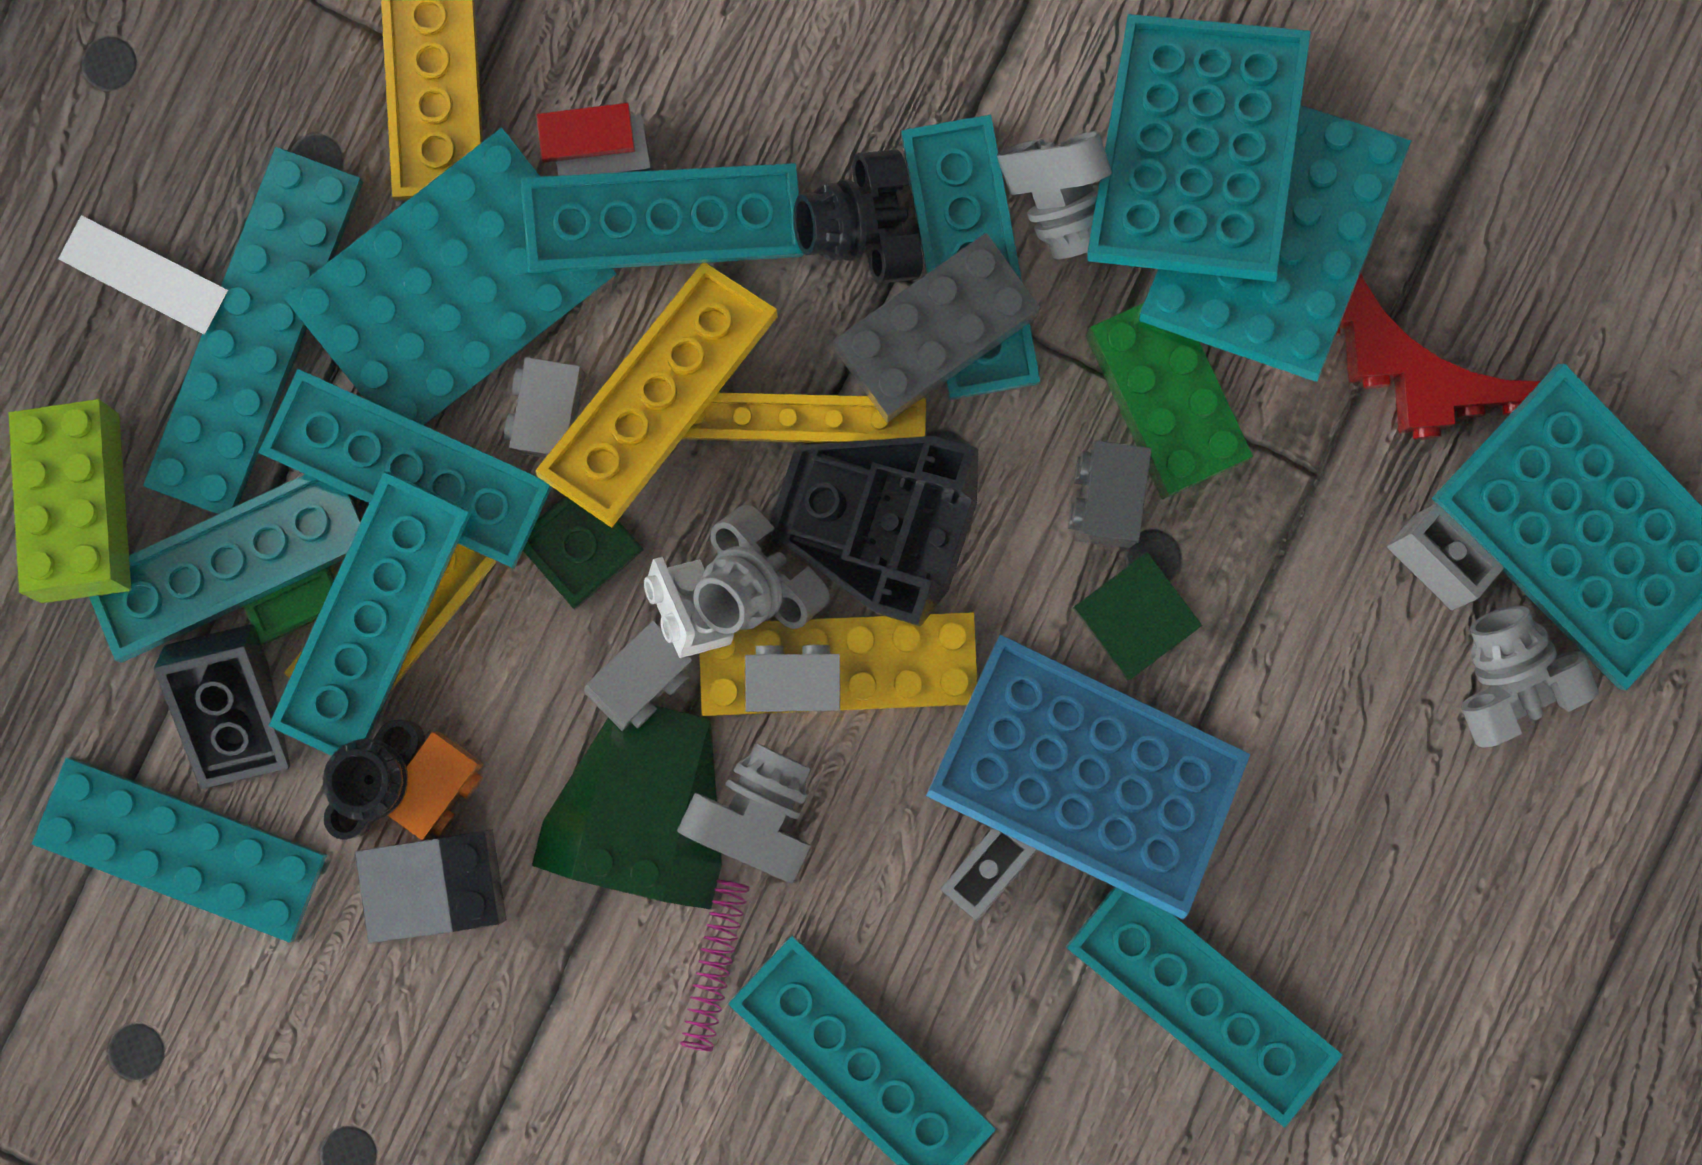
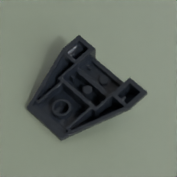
[769,436,978,627]

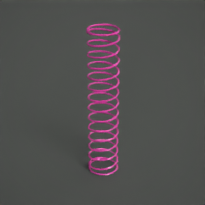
[680,879,749,1052]

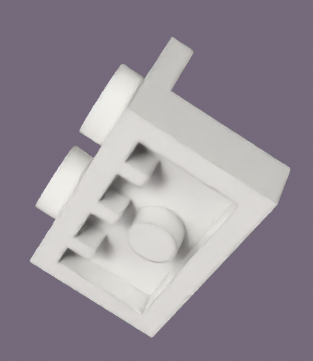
[644,557,734,658]

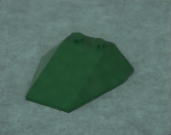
[532,705,722,910]

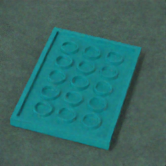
[1088,14,1311,282]
[1139,105,1411,382]
[283,127,616,425]
[1431,364,1702,691]

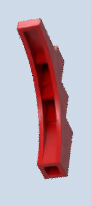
[1336,272,1541,440]

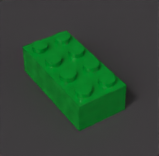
[1086,303,1253,500]

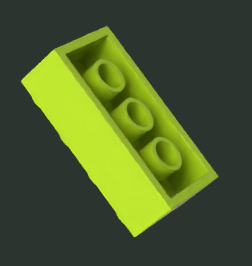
[8,399,131,603]

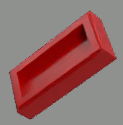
[536,103,635,163]

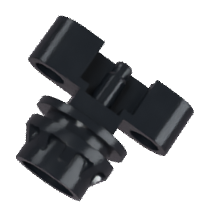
[793,149,923,284]
[322,720,425,840]

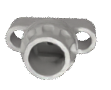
[996,131,1112,259]
[693,505,829,634]
[1461,606,1599,748]
[677,743,811,884]

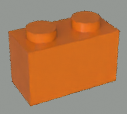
[388,732,484,841]

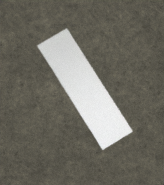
[58,215,228,335]

